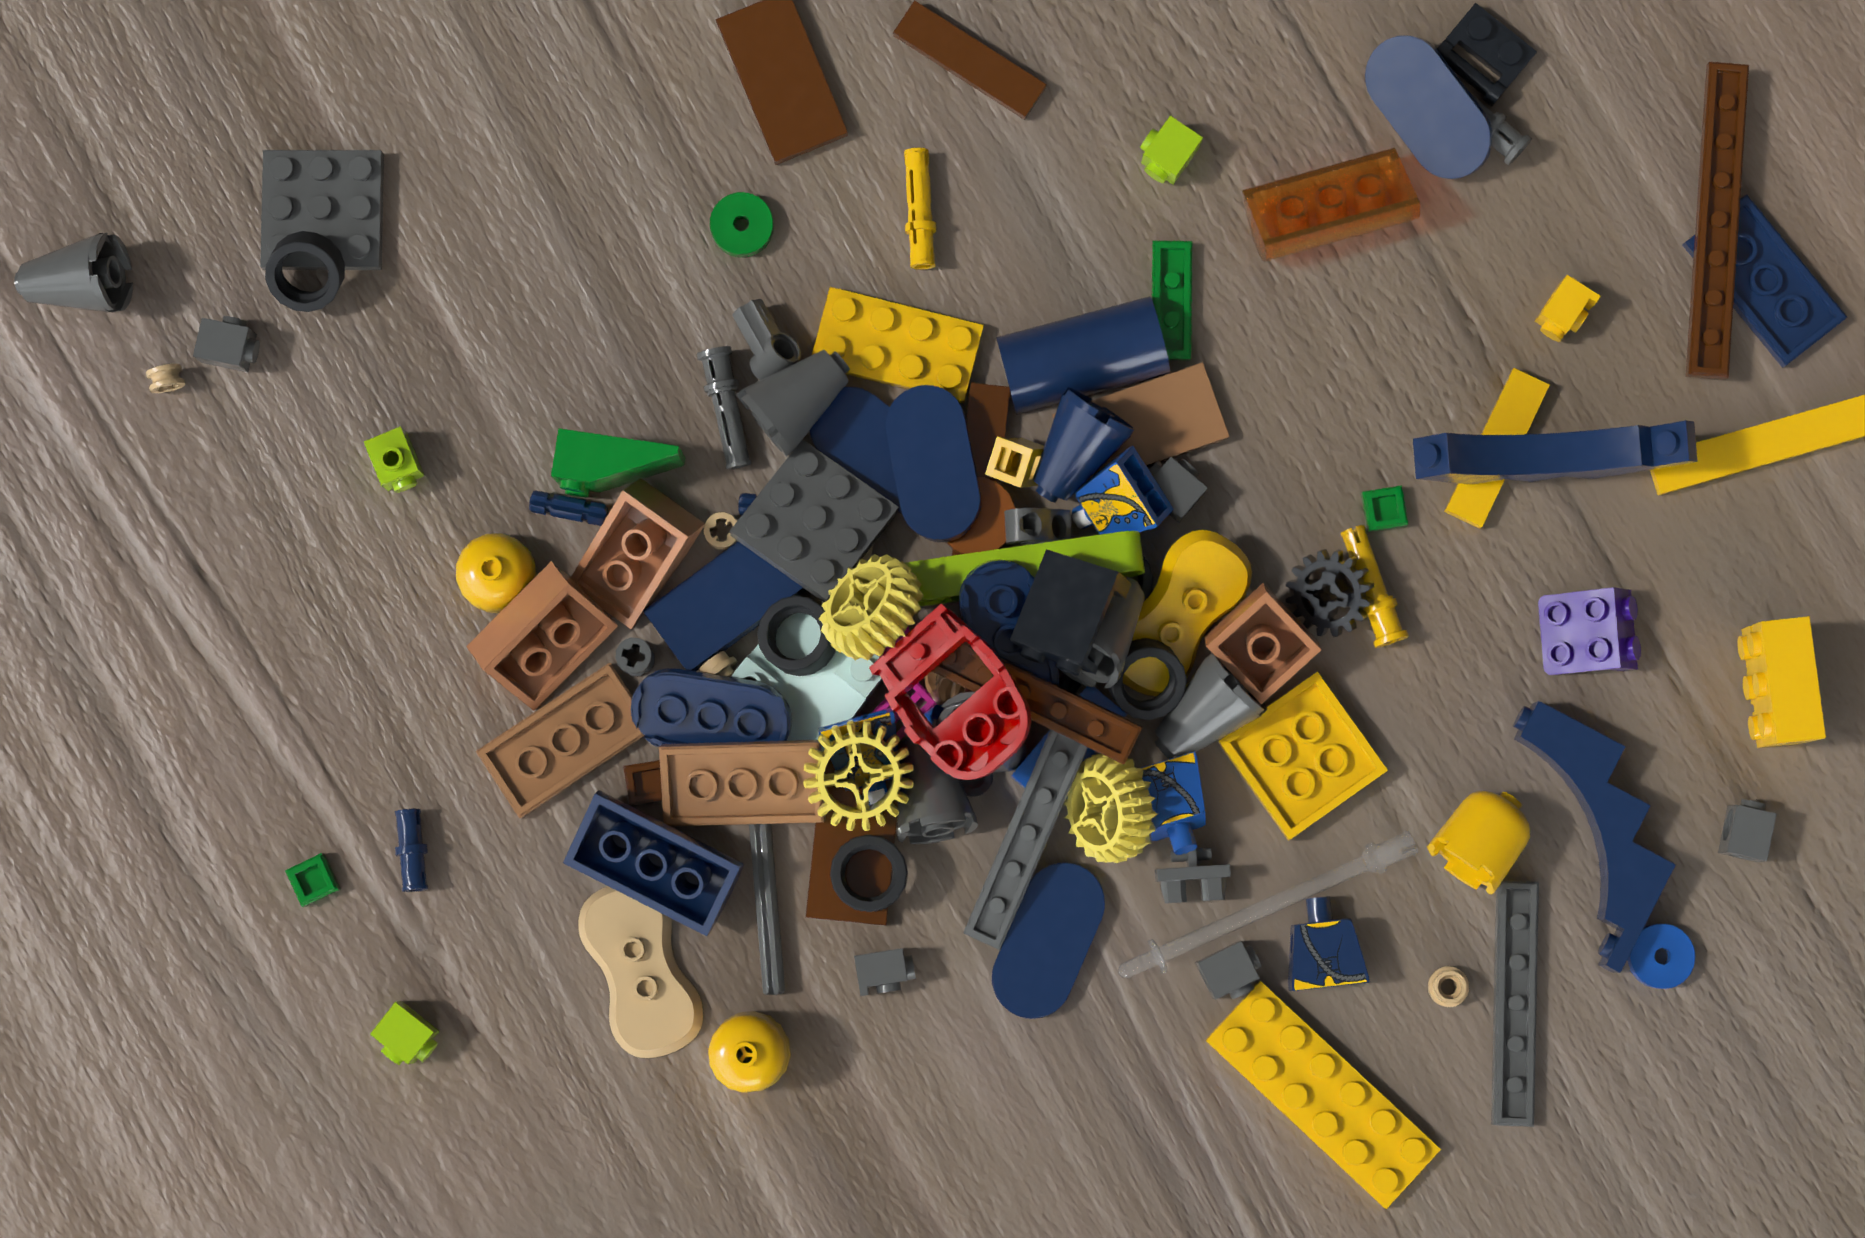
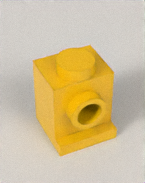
[1534,275,1601,342]
[985,436,1044,488]

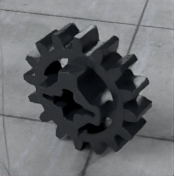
[1286,549,1374,637]

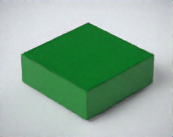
[1361,485,1409,533]
[285,853,341,907]

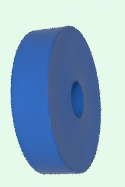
[1627,924,1695,989]

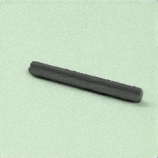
[749,824,785,995]

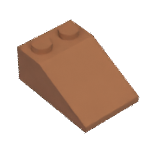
[570,478,705,629]

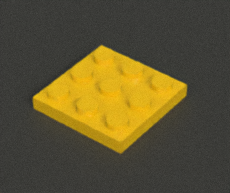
[1218,672,1388,840]

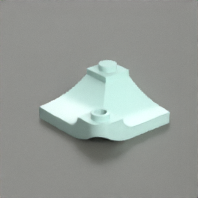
[731,613,883,752]

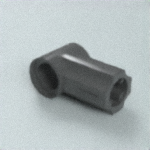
[732,299,801,380]

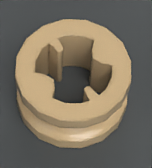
[146,364,186,393]
[704,512,737,550]

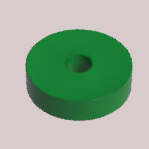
[710,192,774,258]

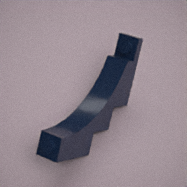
[1413,420,1698,485]
[1513,701,1676,973]

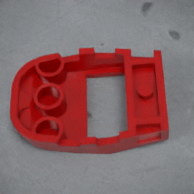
[869,603,1031,780]

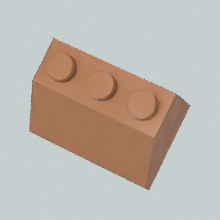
[466,561,618,711]

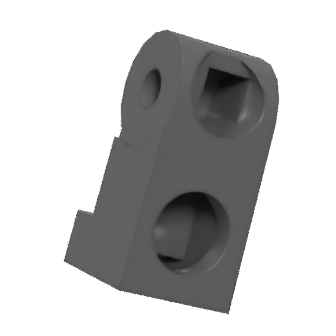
[1004,508,1072,545]

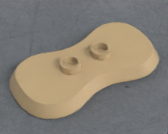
[578,886,703,1058]

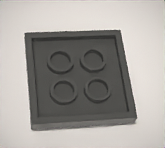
[260,150,384,270]
[730,439,899,602]

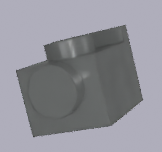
[854,948,916,996]

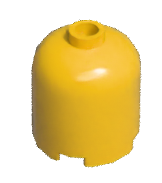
[1427,791,1530,895]
[708,1011,791,1093]

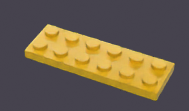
[1205,981,1441,1209]

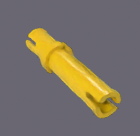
[904,148,936,270]

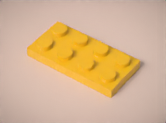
[812,287,984,404]

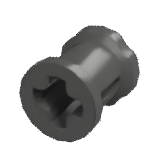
[615,637,655,677]

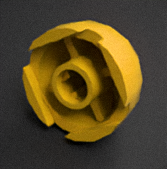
[456,533,537,613]

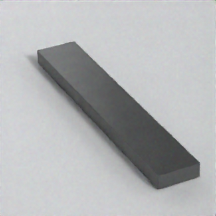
[963,729,1088,950]
[1491,881,1539,1127]

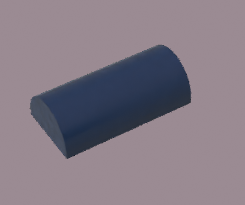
[996,296,1170,415]
[563,790,744,936]

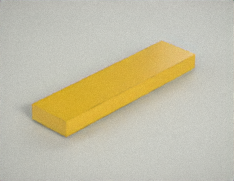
[1444,368,1550,529]

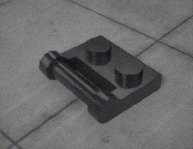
[1437,3,1537,107]

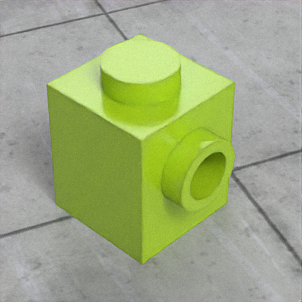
[1140,116,1203,185]
[364,426,425,493]
[370,1001,439,1065]

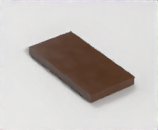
[715,0,848,165]
[806,759,898,926]

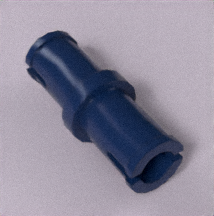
[395,808,428,892]

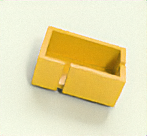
[1737,616,1826,748]

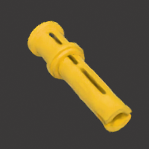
[1340,525,1409,648]

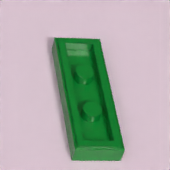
[1151,241,1192,361]

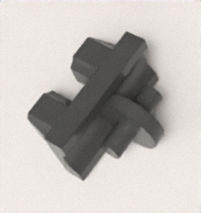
[1154,848,1231,904]

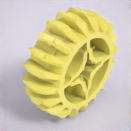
[819,554,923,661]
[803,720,914,831]
[1064,754,1158,863]

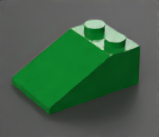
[551,428,686,498]

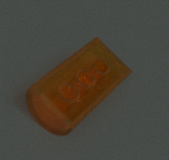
[1242,148,1420,262]

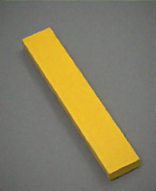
[1650,395,1865,496]

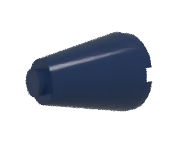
[1033,387,1135,503]

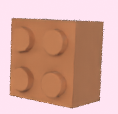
[1204,583,1322,705]

